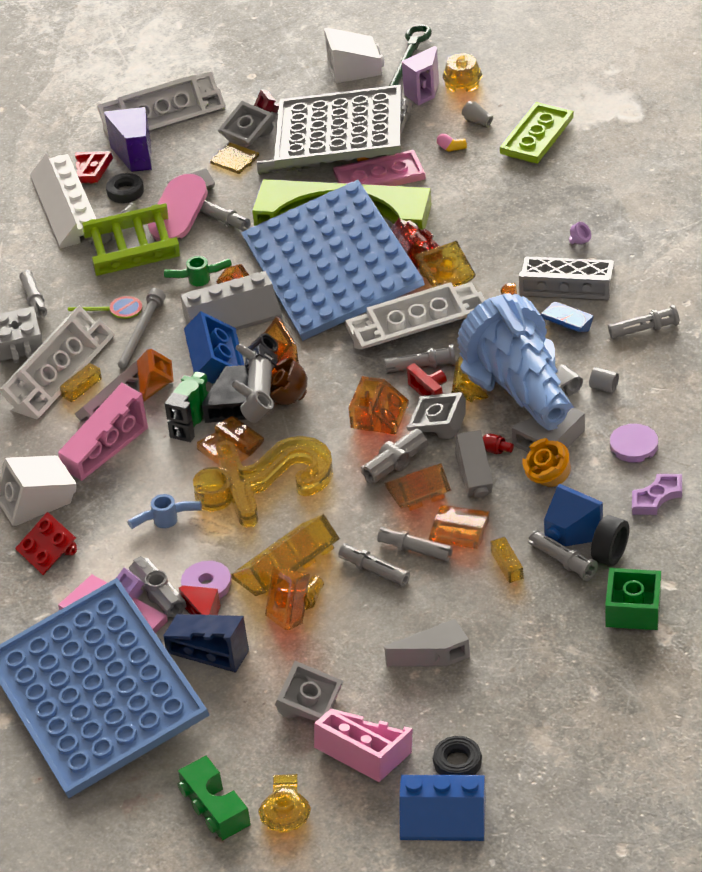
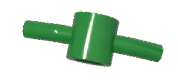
[164,256,232,287]

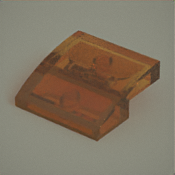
[197,416,264,471]
[429,505,490,549]

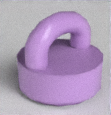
[569,222,591,245]

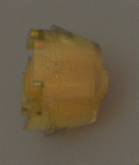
[442,53,483,92]

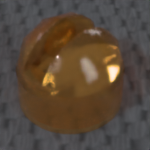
[500,283,517,295]

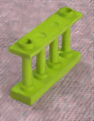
[82,203,180,276]

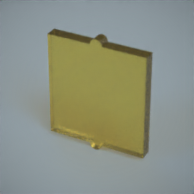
[210,143,260,174]

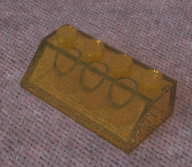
[231,514,340,596]

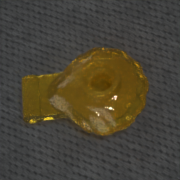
[258,774,311,833]

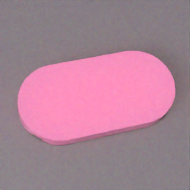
[148,174,208,241]

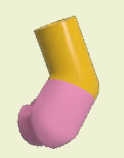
[437,134,467,152]

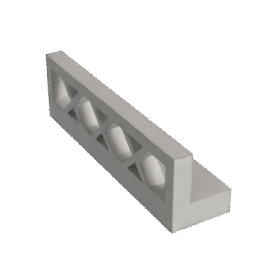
[75,361,140,421]

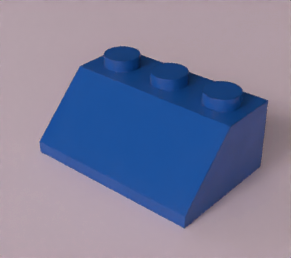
[184,311,245,384]
[399,775,486,841]

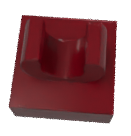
[254,89,279,113]

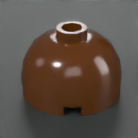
[270,358,308,406]

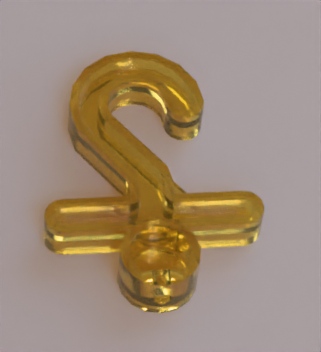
[193,436,333,527]

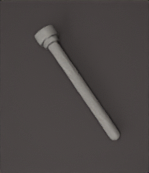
[118,288,166,369]

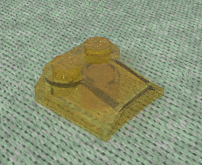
[416,241,476,287]

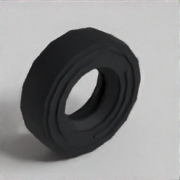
[106,173,144,203]
[433,736,482,775]

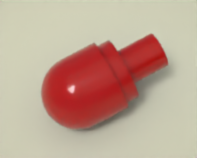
[483,433,514,454]

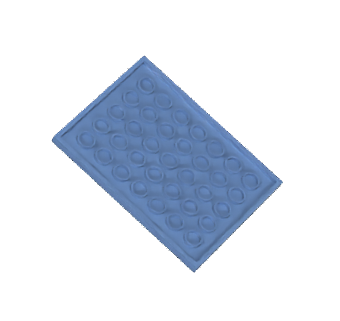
[241,180,425,341]
[0,578,210,799]

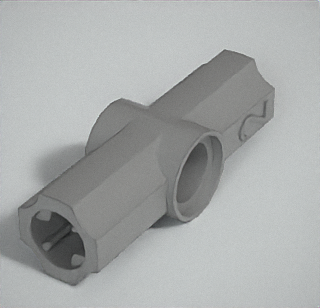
[361,429,428,484]
[129,556,187,618]

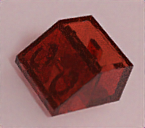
[390,218,446,269]

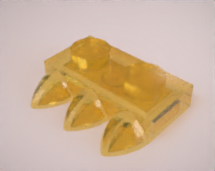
[451,356,489,402]

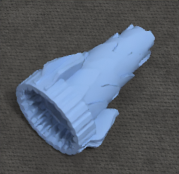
[457,294,574,431]

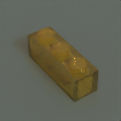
[60,363,102,402]
[490,537,524,583]

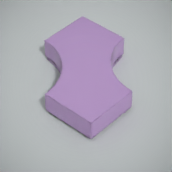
[632,474,682,515]

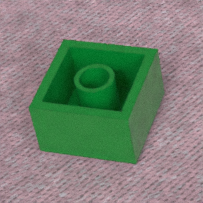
[605,568,661,630]

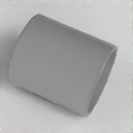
[589,367,619,393]

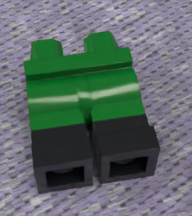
[164,372,209,443]

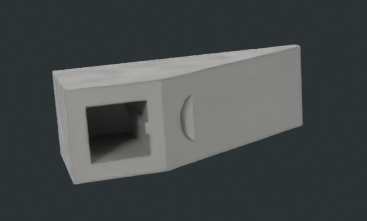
[384,619,470,666]

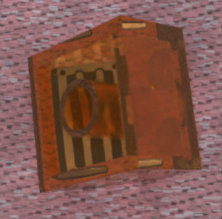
[385,463,451,511]

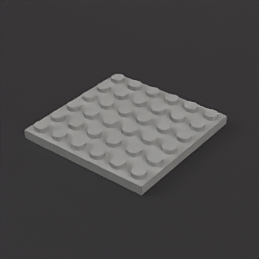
[274,85,402,168]

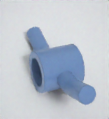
[127,494,202,529]

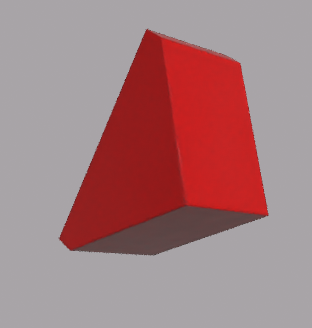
[179,585,221,615]

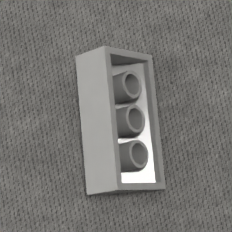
[181,271,282,330]

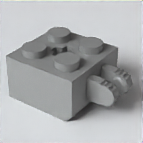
[0,306,43,363]

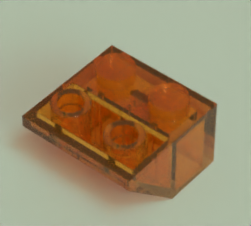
[348,376,409,435]

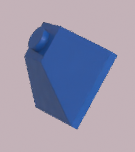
[544,484,603,546]

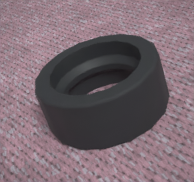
[591,515,629,566]

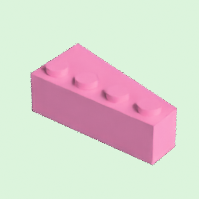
[58,383,148,481]

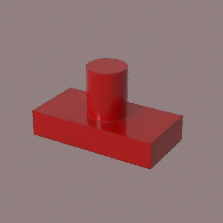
[407,363,447,396]

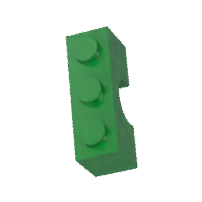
[177,755,251,841]

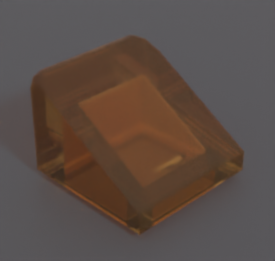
[216,264,249,284]

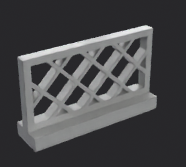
[519,257,614,300]

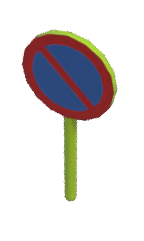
[68,296,143,319]

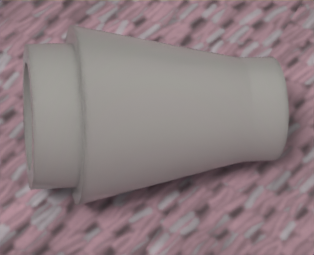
[462,101,493,127]

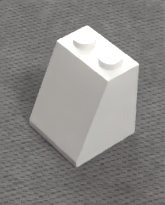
[324,28,384,84]
[0,456,76,526]

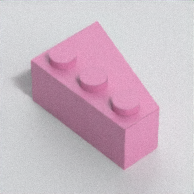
[314,709,413,782]

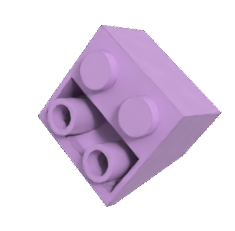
[402,46,439,106]

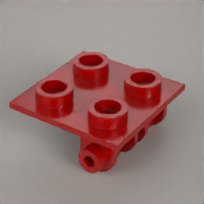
[15,512,77,575]

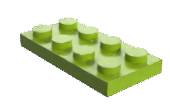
[500,102,574,164]

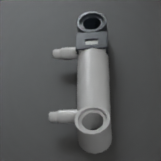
[232,333,279,423]

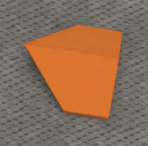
[137,349,174,402]

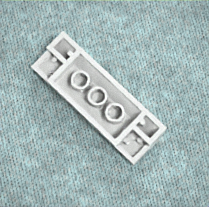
[97,71,226,138]
[30,153,96,249]
[345,282,485,349]
[0,305,115,419]

